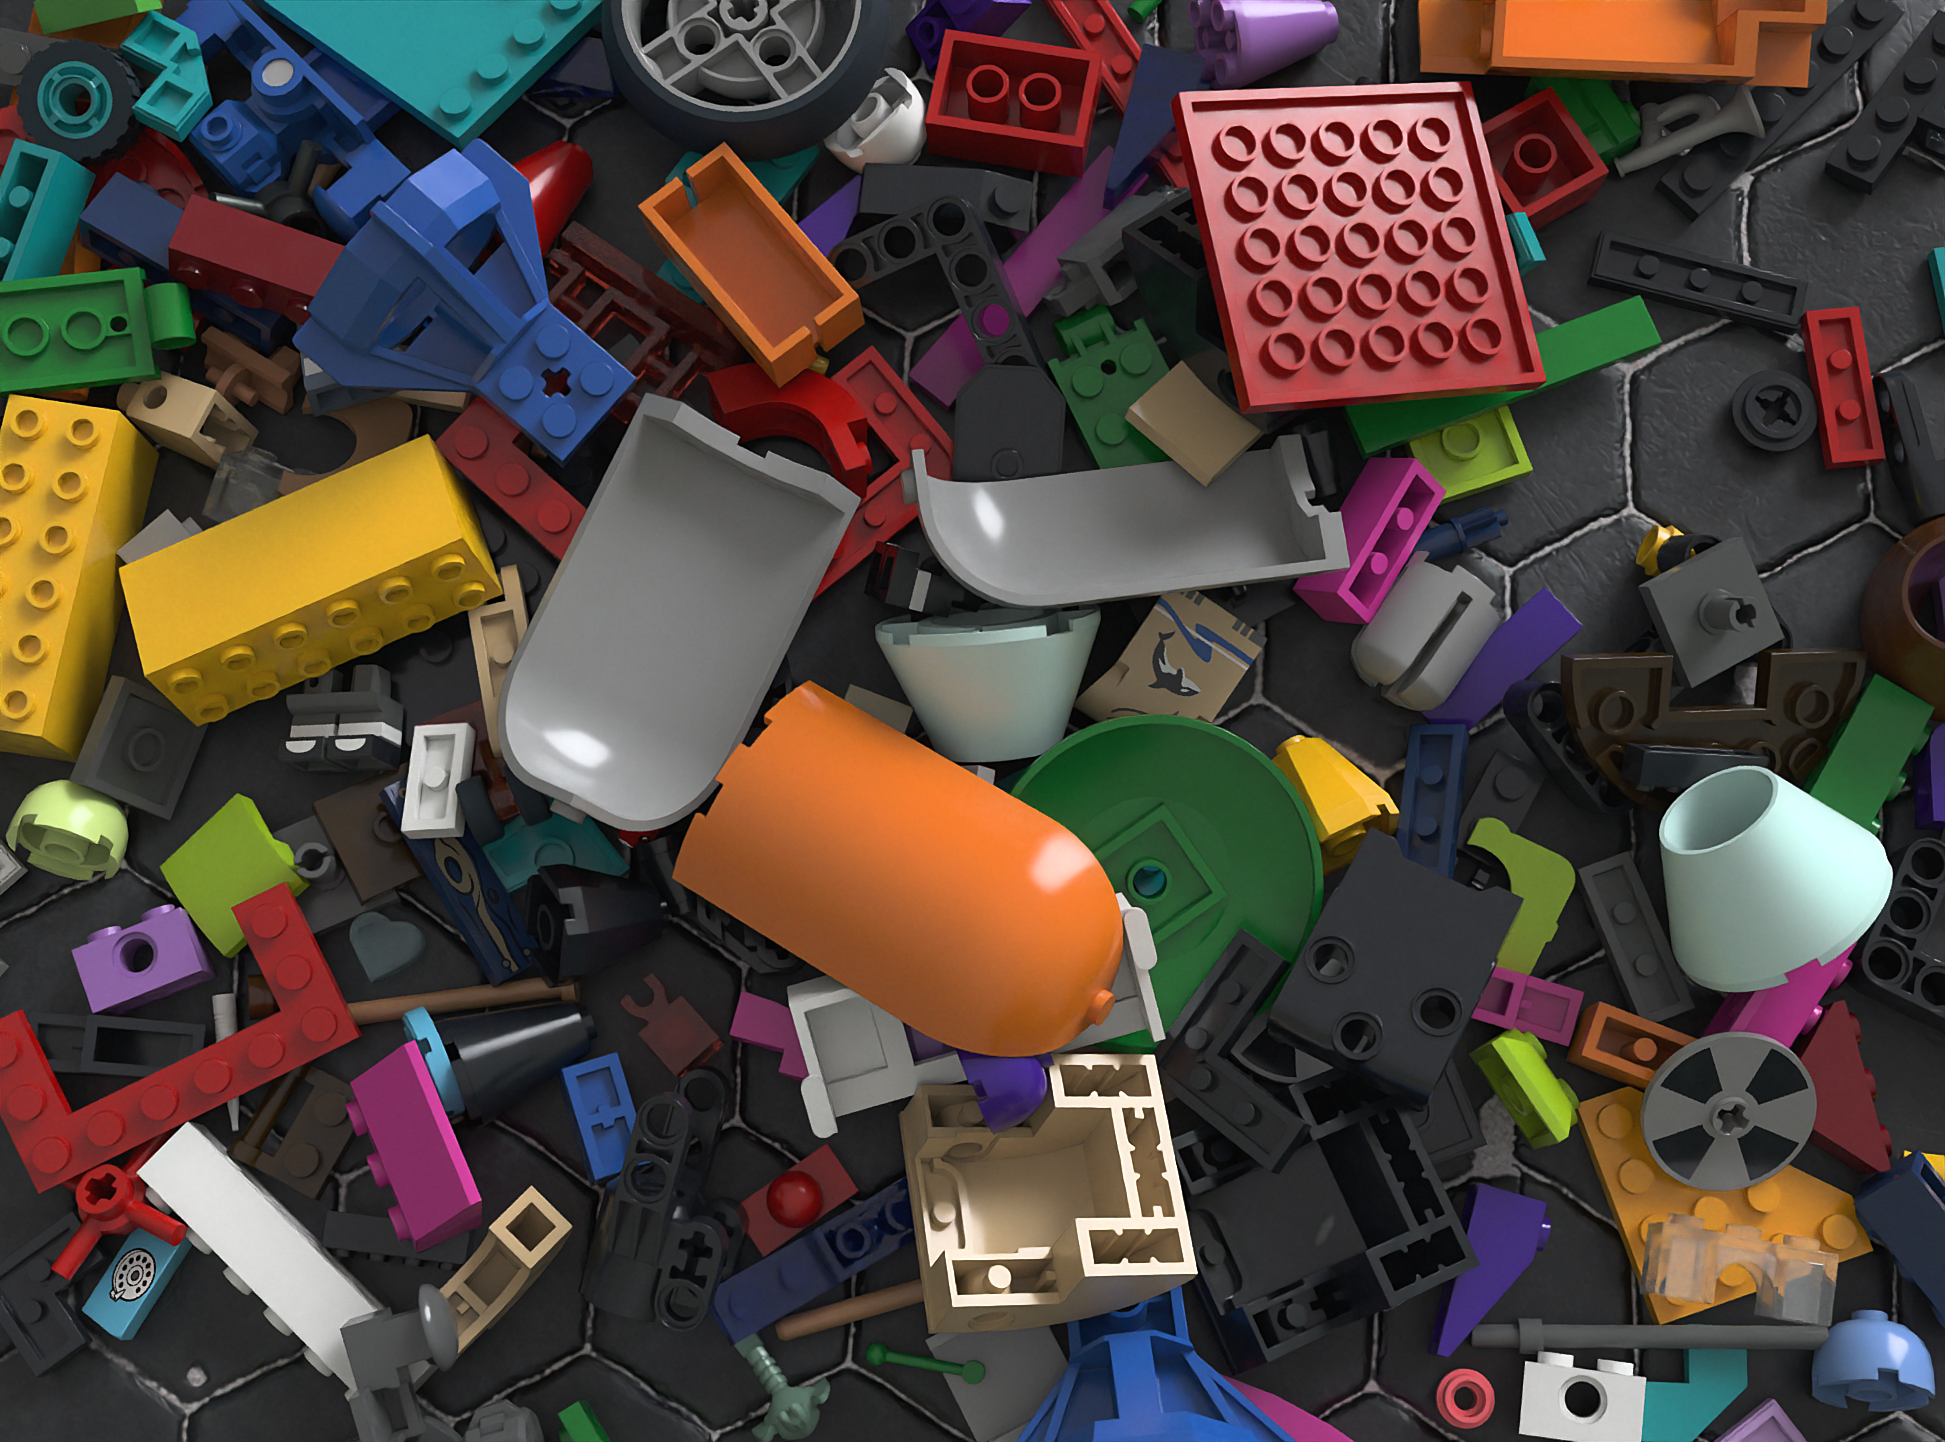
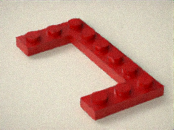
[809,345,954,606]
[434,374,587,562]
[0,882,362,1194]

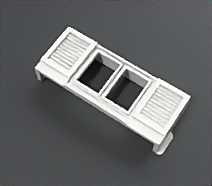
[787,892,1166,1138]

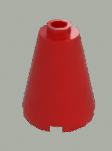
[478,140,594,264]

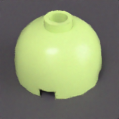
[5,780,129,881]

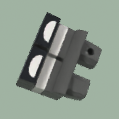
[277,664,404,773]

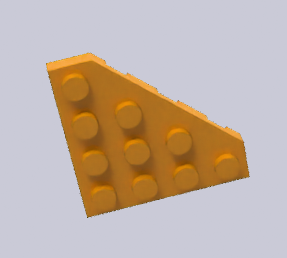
[1575,1086,1874,1325]

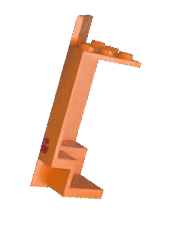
[1417,0,1828,88]

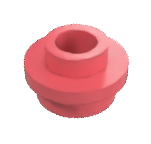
[1435,1369,1495,1429]

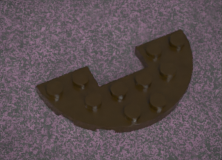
[1561,647,1868,814]

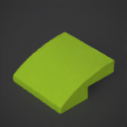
[160,793,310,958]

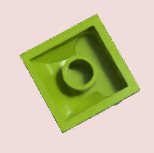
[1469,1027,1580,1149]

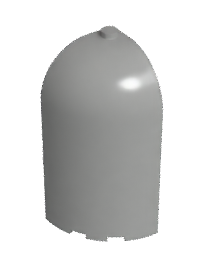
[497,393,861,832]
[900,434,1350,610]

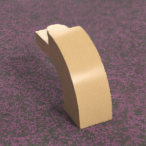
[440,1185,573,1358]

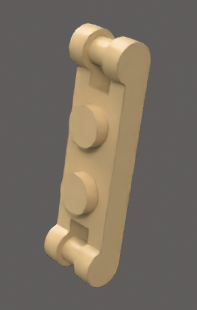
[468,564,529,758]

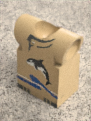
[1073,591,1268,723]

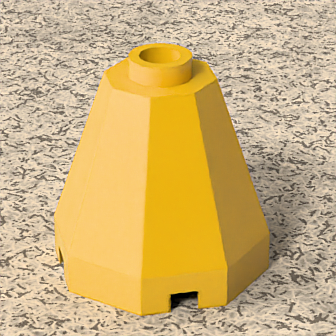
[1271,735,1400,875]

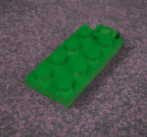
[0,267,197,398]
[1046,304,1174,470]

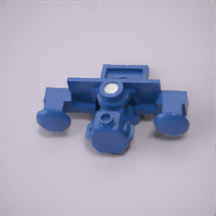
[174,0,413,244]

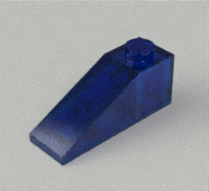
[1102,43,1211,210]

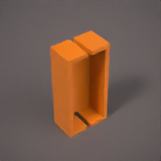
[638,141,865,388]

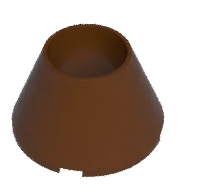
[1861,516,1945,724]

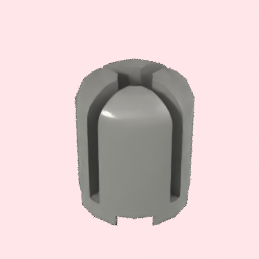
[1350,551,1506,711]

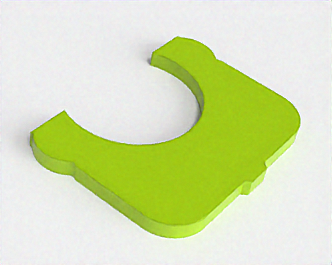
[1466,817,1575,975]

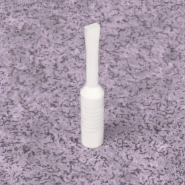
[212,994,239,1131]

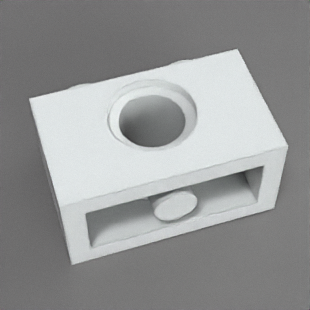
[1519,1351,1646,1442]

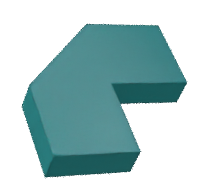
[119,10,213,142]
[1641,1324,1748,1442]

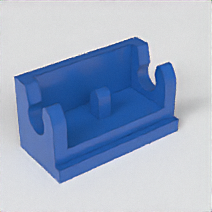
[557,1052,651,1187]

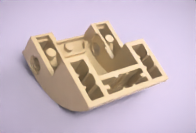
[899,1054,1198,1334]

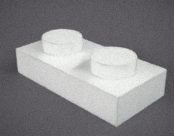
[401,723,476,839]

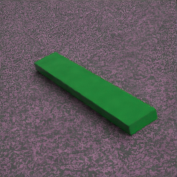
[1342,295,1662,459]

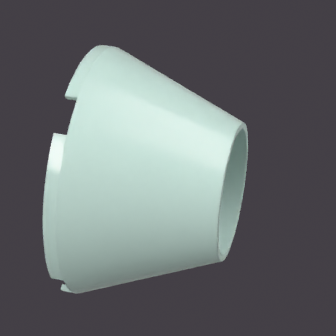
[875,602,1101,762]
[1659,766,1893,992]

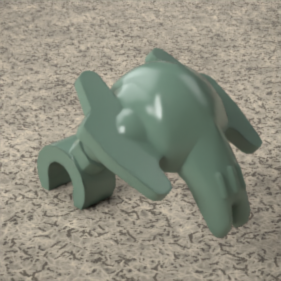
[722,1309,831,1442]

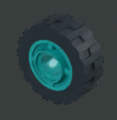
[16,39,147,166]

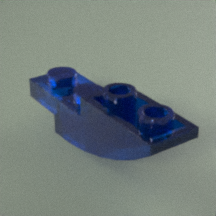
[711,1177,916,1347]

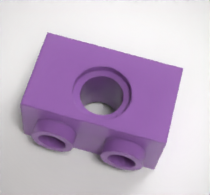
[71,905,217,1017]

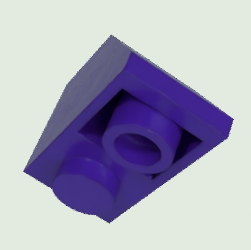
[905,0,1032,70]

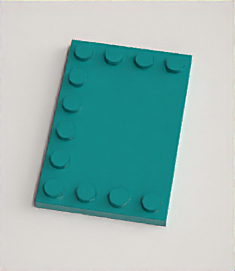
[251,0,603,151]

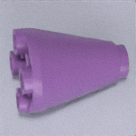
[1187,0,1339,91]

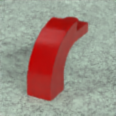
[706,363,873,499]

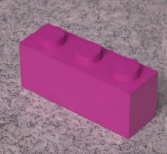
[1293,457,1447,625]

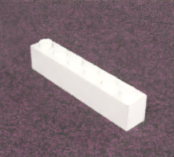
[136,1121,439,1401]

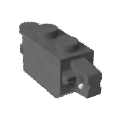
[1041,185,1190,317]

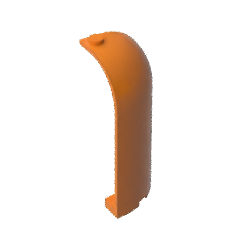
[672,680,1123,1057]

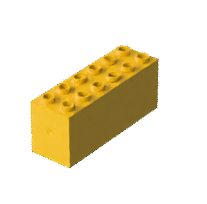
[0,394,159,763]
[118,434,503,727]

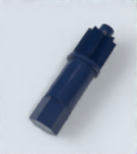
[1398,505,1508,576]

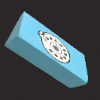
[82,1228,193,1340]

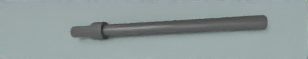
[1470,1318,1829,1354]

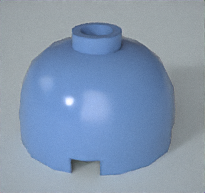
[1811,1310,1935,1412]

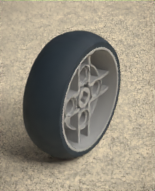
[602,0,890,162]

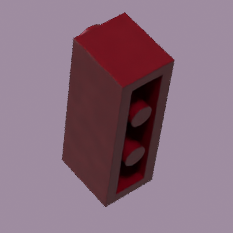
[168,194,345,326]

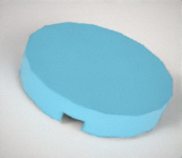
[402,1006,465,1119]

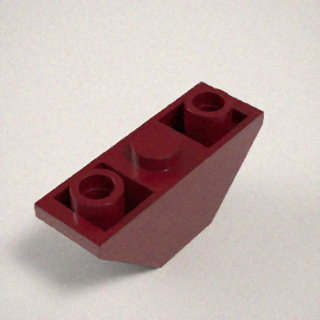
[1791,1000,1892,1175]

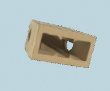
[117,370,259,478]

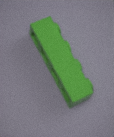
[33,0,162,35]

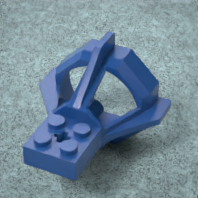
[292,138,637,468]
[1016,1285,1295,1442]

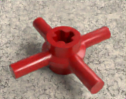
[50,1129,187,1281]

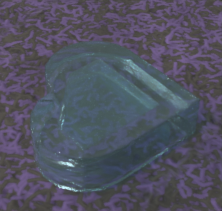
[349,912,425,984]

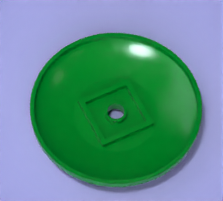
[1008,714,1324,1055]

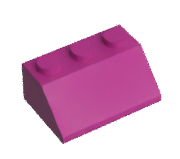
[1699,942,1857,1048]
[344,1040,482,1253]

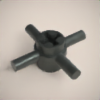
[208,140,339,239]

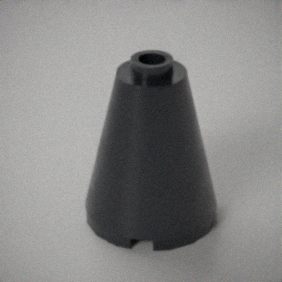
[433,999,597,1131]

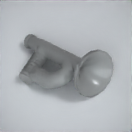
[1613,85,1766,178]

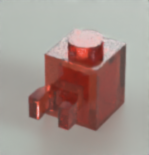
[619,973,725,1079]

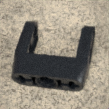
[1872,370,1945,527]

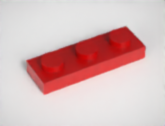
[1800,306,1886,470]

